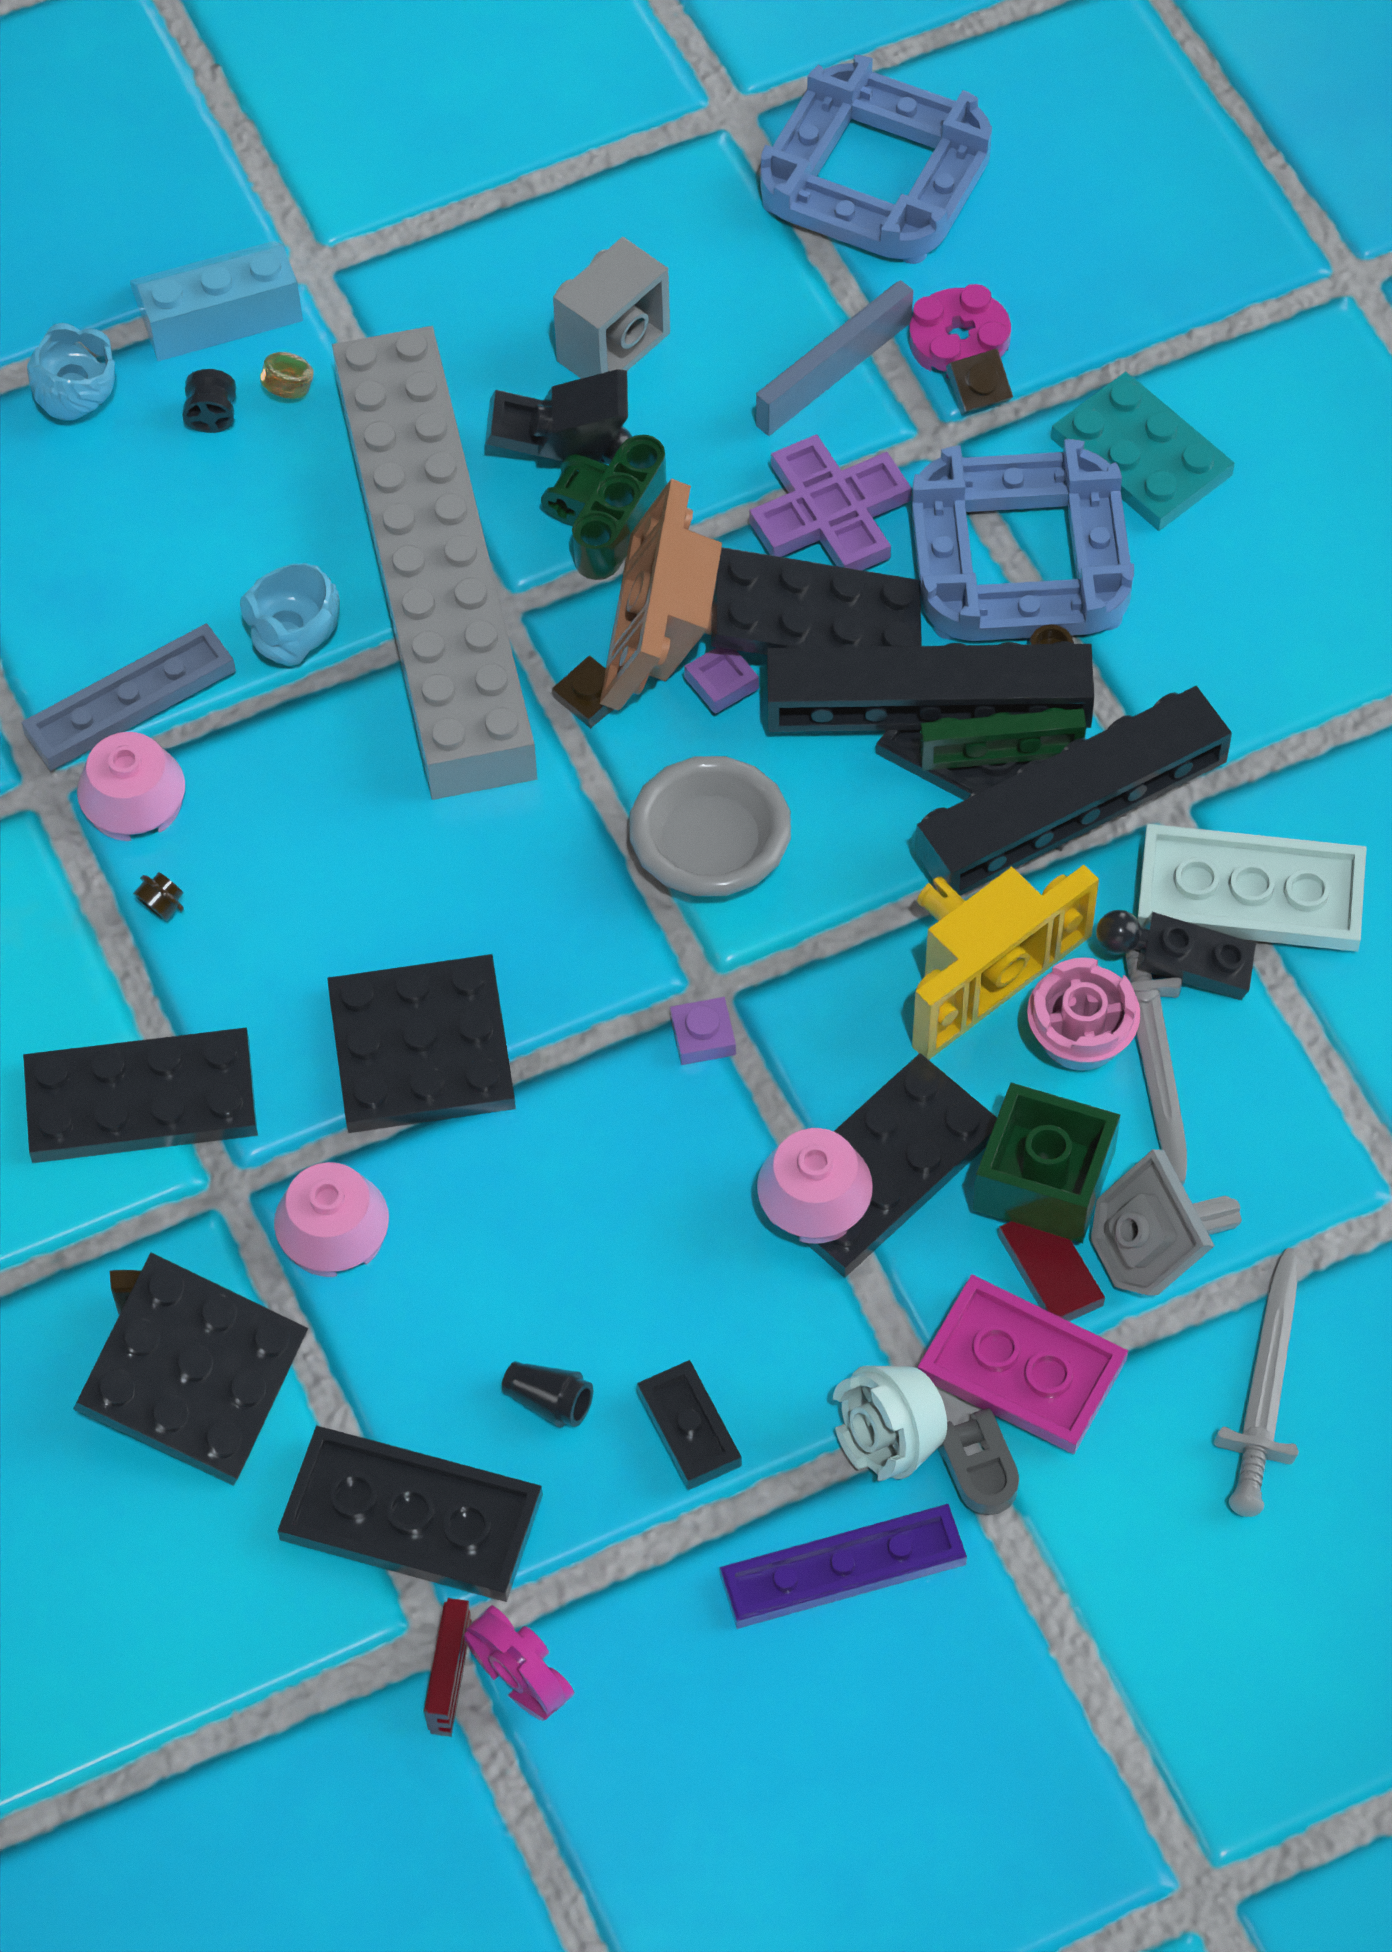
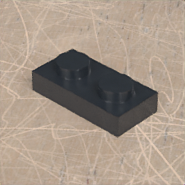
[637,1360,742,1490]

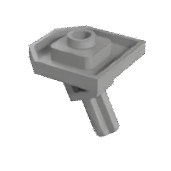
[1091,1149,1242,1295]

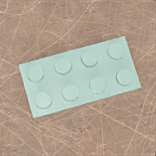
[1137,824,1366,952]

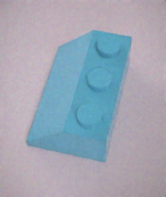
[130,241,303,361]

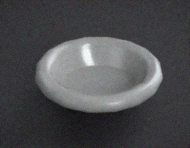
[630,756,791,896]

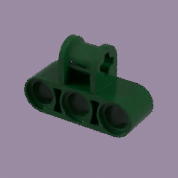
[541,434,667,580]

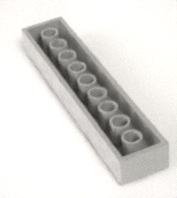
[332,326,538,800]

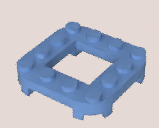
[761,55,992,264]
[912,439,1134,641]

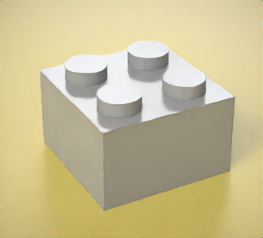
[553,237,670,378]

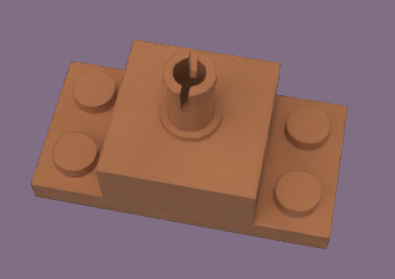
[600,478,722,711]

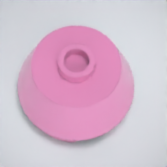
[77,732,185,841]
[1027,958,1140,1071]
[757,1128,873,1244]
[274,1162,389,1277]

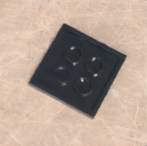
[327,954,516,1133]
[73,1252,308,1486]

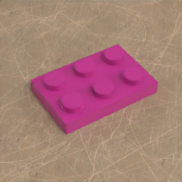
[918,1274,1128,1454]

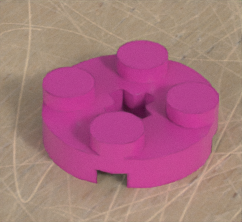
[909,284,1011,378]
[464,1605,574,1721]

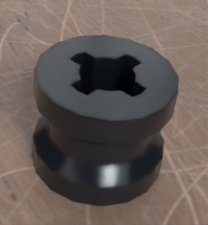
[182,369,236,433]

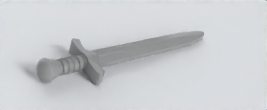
[1125,927,1187,1185]
[1214,1248,1299,1517]

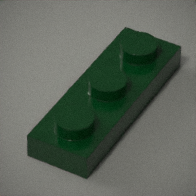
[919,708,1086,771]

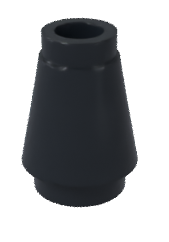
[502,1361,594,1428]

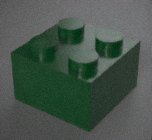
[973,1082,1121,1244]

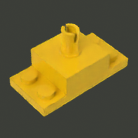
[912,865,1099,1060]

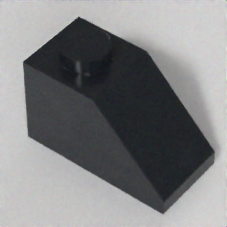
[531,369,628,462]

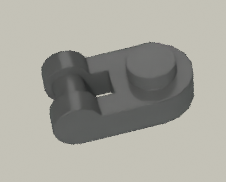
[938,1408,1019,1515]

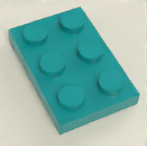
[1051,371,1235,531]

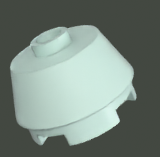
[833,1366,947,1481]

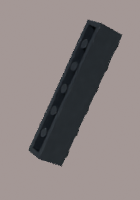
[767,641,1094,732]
[915,685,1232,896]

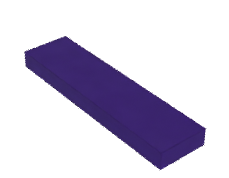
[720,1504,967,1629]

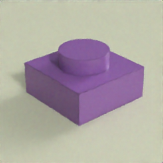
[684,647,759,714]
[670,997,736,1065]

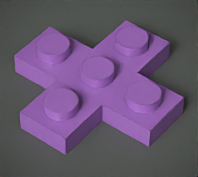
[749,434,912,570]

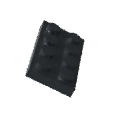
[711,547,922,655]
[23,1027,258,1163]
[797,1053,997,1278]
[277,1425,543,1602]

